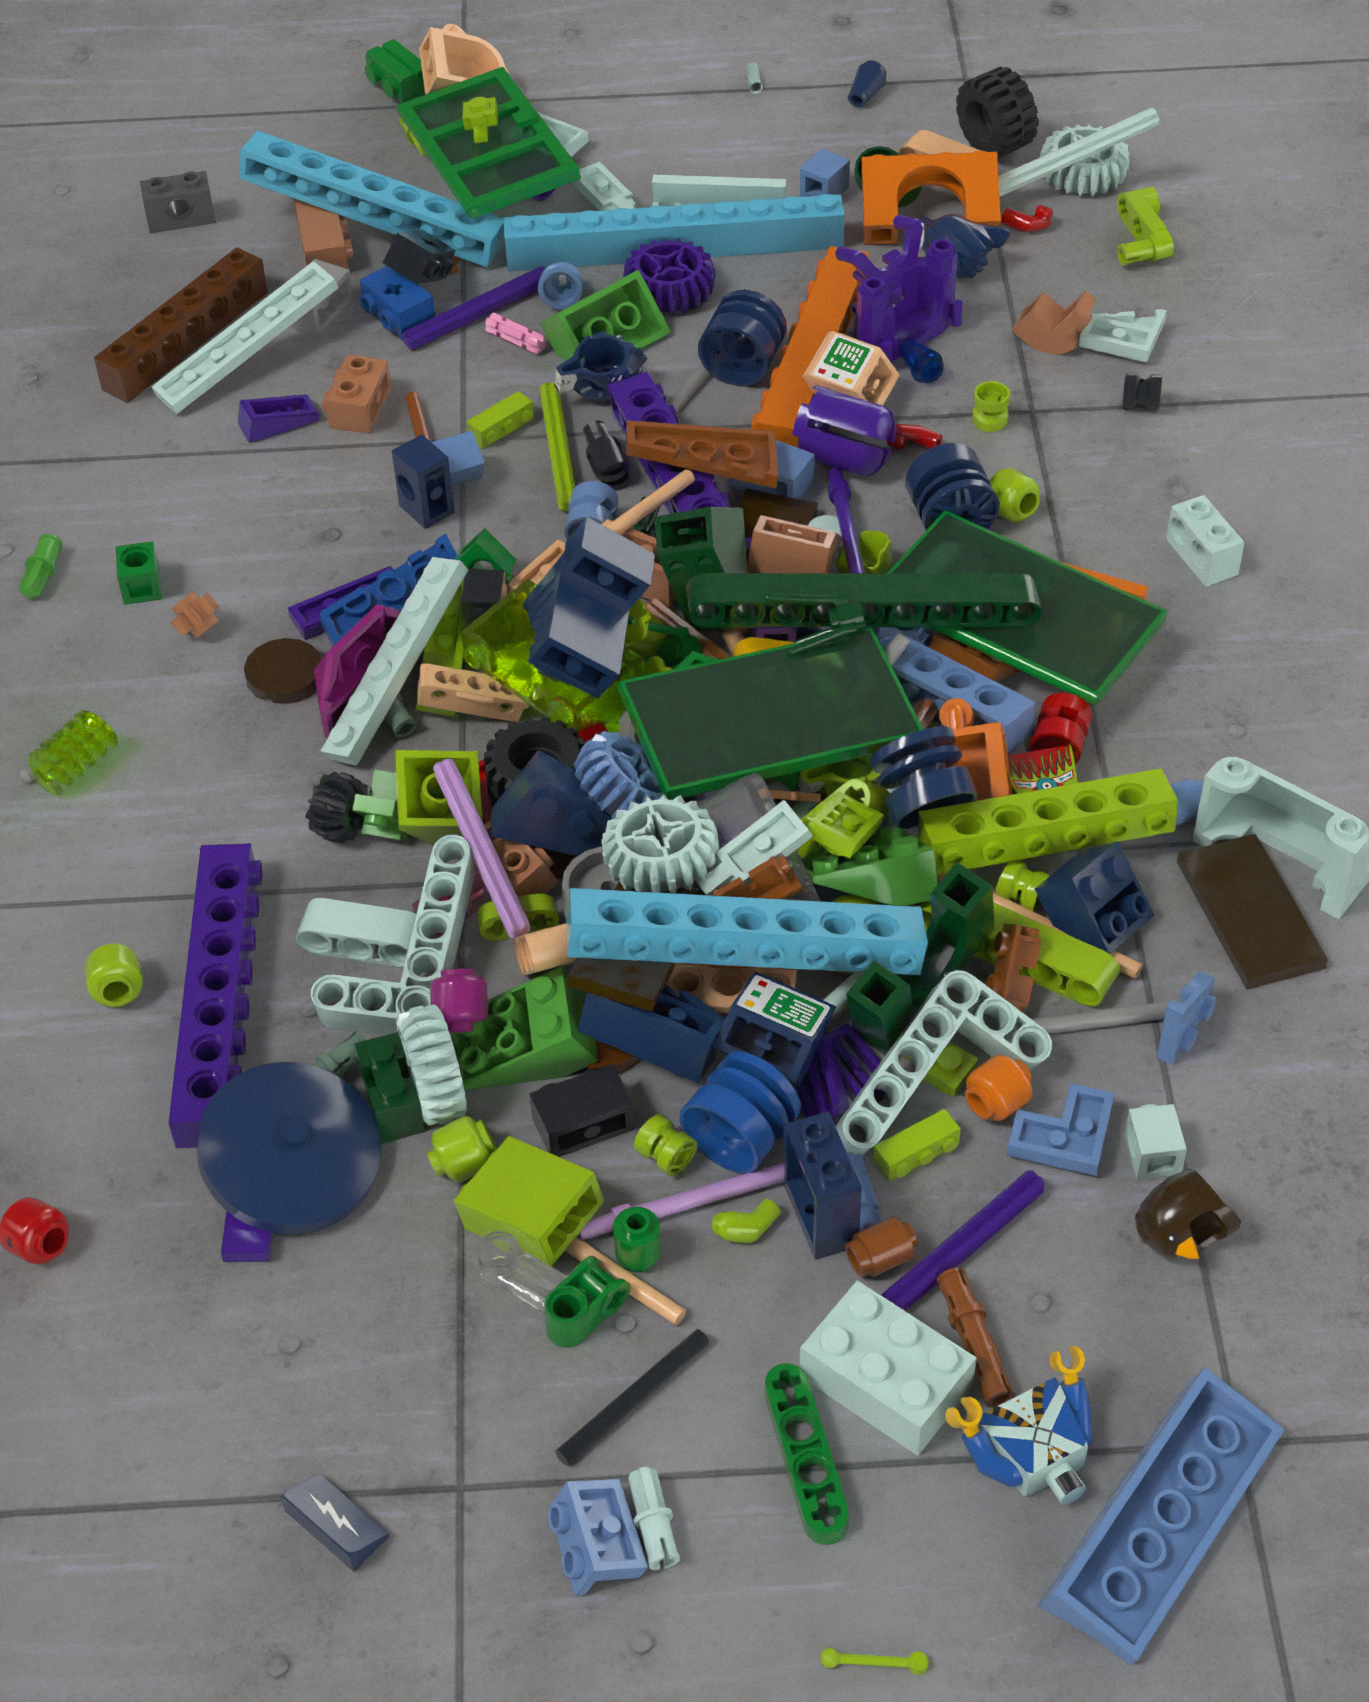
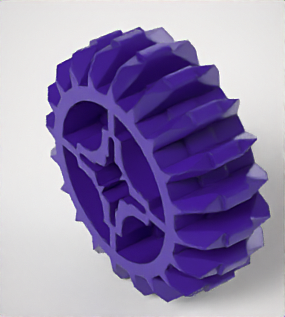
[623,238,715,316]

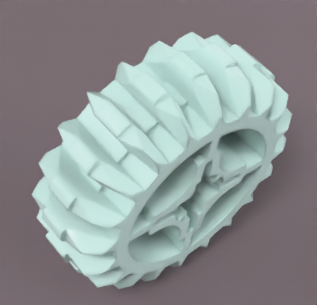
[1040,124,1130,197]
[602,794,719,894]
[396,1004,467,1126]

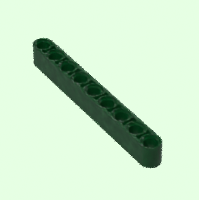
[686,573,1042,627]

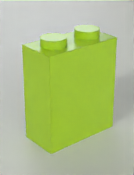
[453,1136,605,1268]

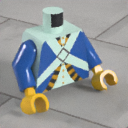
[945,1346,1092,1505]

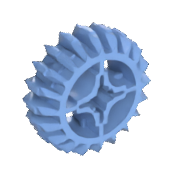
[574,731,663,820]

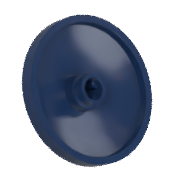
[197,1062,381,1234]

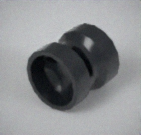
[1122,372,1162,410]

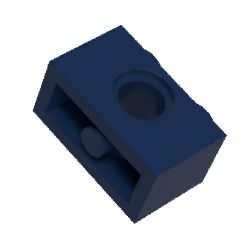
[392,434,455,529]

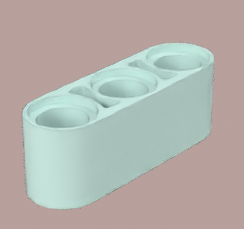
[296,898,417,967]

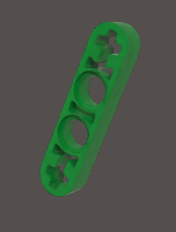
[765,1363,849,1545]

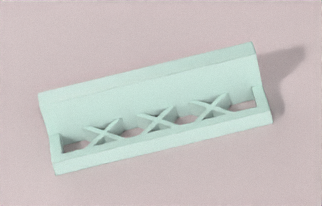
[652,174,786,207]

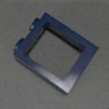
[784,1111,862,1260]

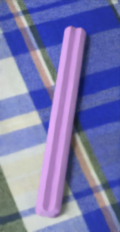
[433,759,530,939]

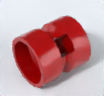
[1029,692,1093,765]

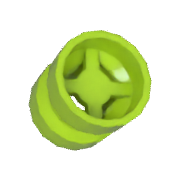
[972,381,1010,432]
[995,860,1050,913]
[634,1114,697,1177]

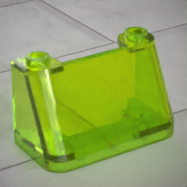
[461,579,644,732]

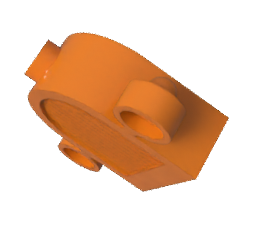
[939,698,1013,801]

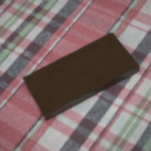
[1177,834,1328,989]
[567,882,705,1012]

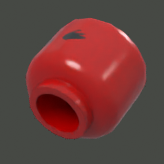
[0,1197,69,1265]

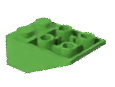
[786,826,938,906]
[452,966,598,1090]

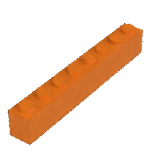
[751,246,870,448]

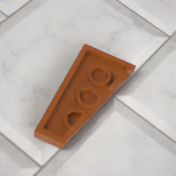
[626,420,778,488]

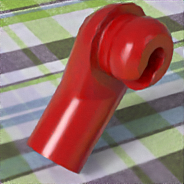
[1001,205,1053,232]

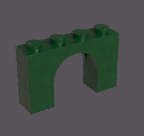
[846,862,995,1056]

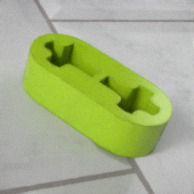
[477,894,559,941]

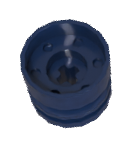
[698,289,787,387]
[905,443,1000,545]
[870,726,979,829]

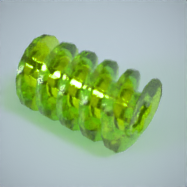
[27,710,119,796]

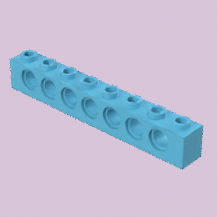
[238,130,504,267]
[566,888,928,975]

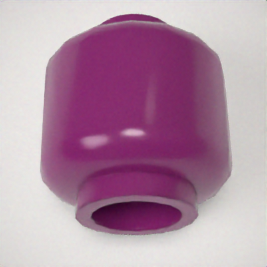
[430,969,488,1033]

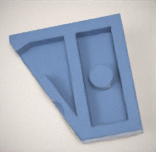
[1157,971,1217,1065]

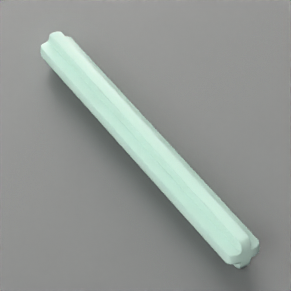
[998,108,1160,197]

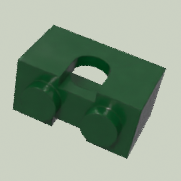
[354,1032,425,1144]

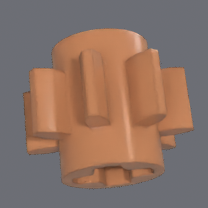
[170,591,220,638]

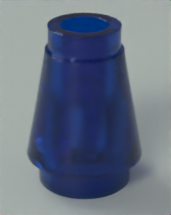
[899,339,944,384]

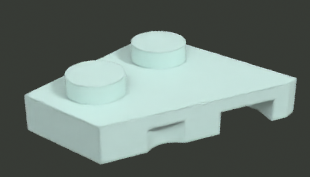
[1079,309,1167,362]

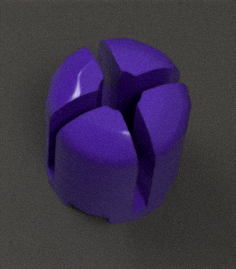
[792,385,897,476]

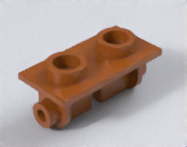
[713,855,803,900]
[986,923,1042,1013]

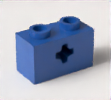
[359,266,435,341]

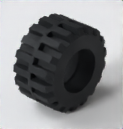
[956,66,1039,159]
[484,717,585,806]

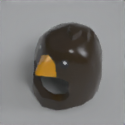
[1135,1169,1241,1259]

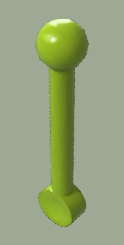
[820,1647,929,1675]

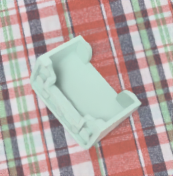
[1192,757,1369,919]

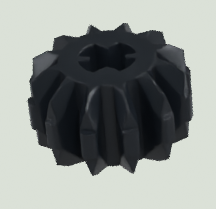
[305,771,368,843]

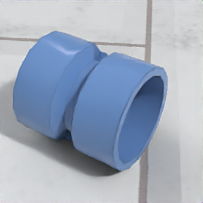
[564,481,618,540]

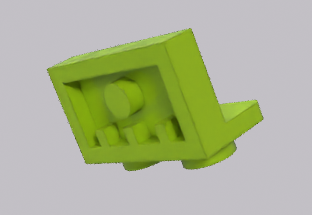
[796,792,884,859]

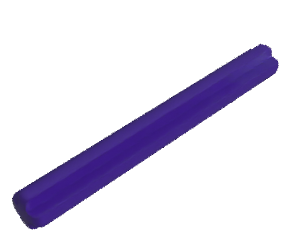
[402,266,546,350]
[881,1170,1045,1311]

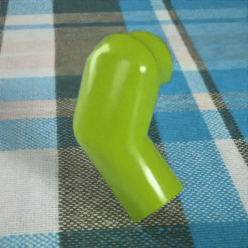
[711,1198,781,1243]

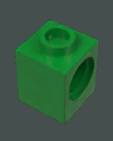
[454,528,517,586]
[115,541,162,605]

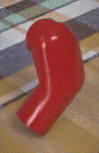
[886,424,943,450]

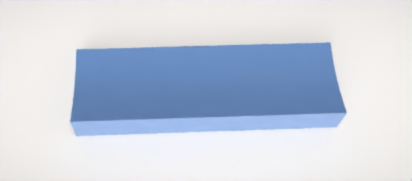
[1037,1367,1285,1665]

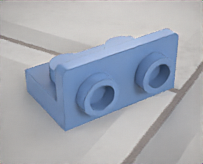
[548,1479,648,1596]

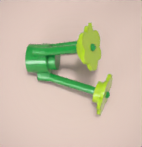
[617,599,702,681]

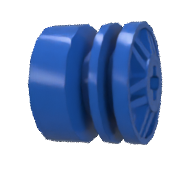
[679,1051,801,1174]

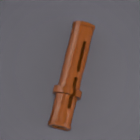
[937,1267,1016,1408]

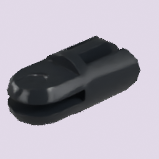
[583,420,629,491]

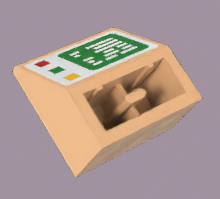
[802,331,900,431]

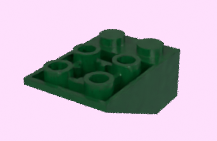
[654,507,748,632]

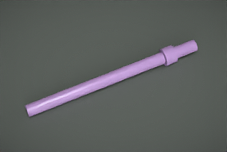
[579,1163,784,1240]

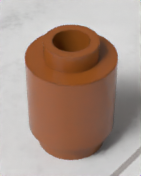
[845,1216,918,1278]

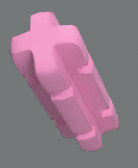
[485,313,547,354]

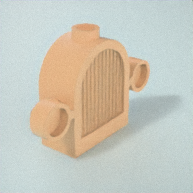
[419,24,509,122]

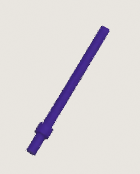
[828,467,865,573]

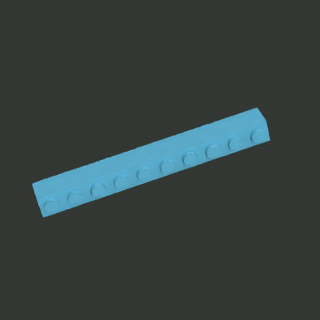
[503,194,845,271]

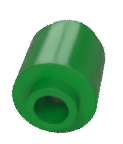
[613,1206,661,1272]

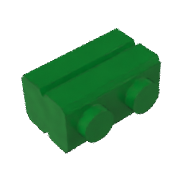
[365,39,425,103]

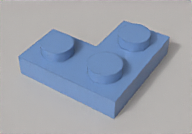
[1006,1083,1115,1176]

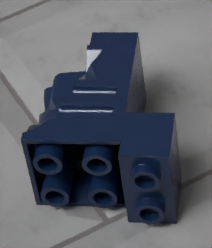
[523,517,655,699]

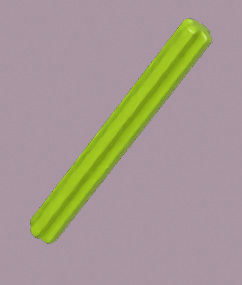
[540,382,576,513]

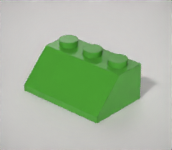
[540,270,671,362]

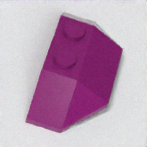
[314,604,402,739]

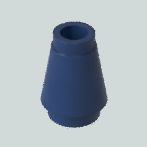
[848,60,887,108]

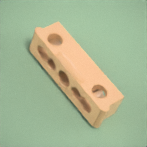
[418,663,529,723]

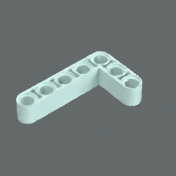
[311,835,475,1035]
[835,970,1052,1156]

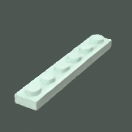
[152,261,338,415]
[321,557,468,766]

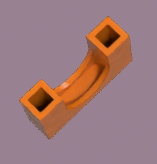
[862,151,1001,245]

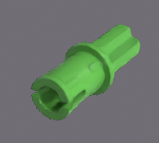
[19,533,63,600]

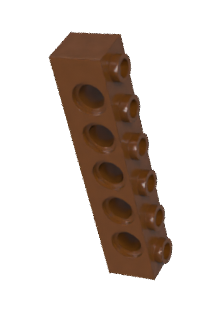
[94,247,268,403]

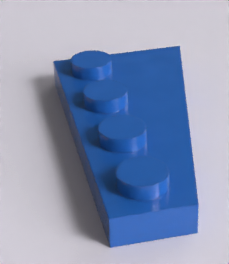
[320,533,464,647]

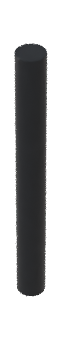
[555,1329,709,1466]

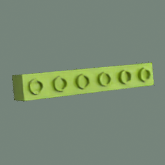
[918,768,1178,875]

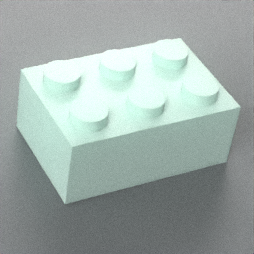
[800,1280,977,1456]

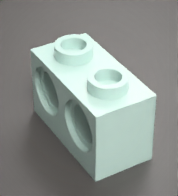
[1166,495,1245,587]

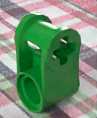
[545,1256,631,1348]

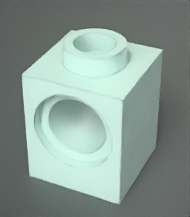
[1124,1104,1187,1180]

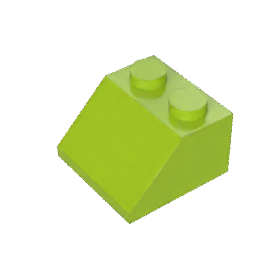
[394,750,482,846]

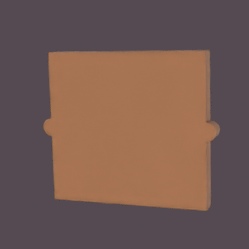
[722,786,821,802]

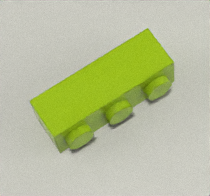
[466,391,534,449]
[873,1109,961,1182]

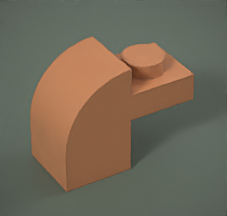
[1012,291,1096,355]

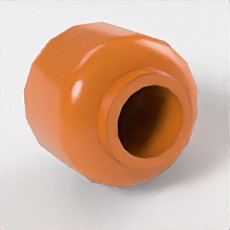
[965,1055,1032,1122]

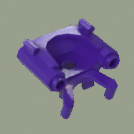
[835,215,963,364]

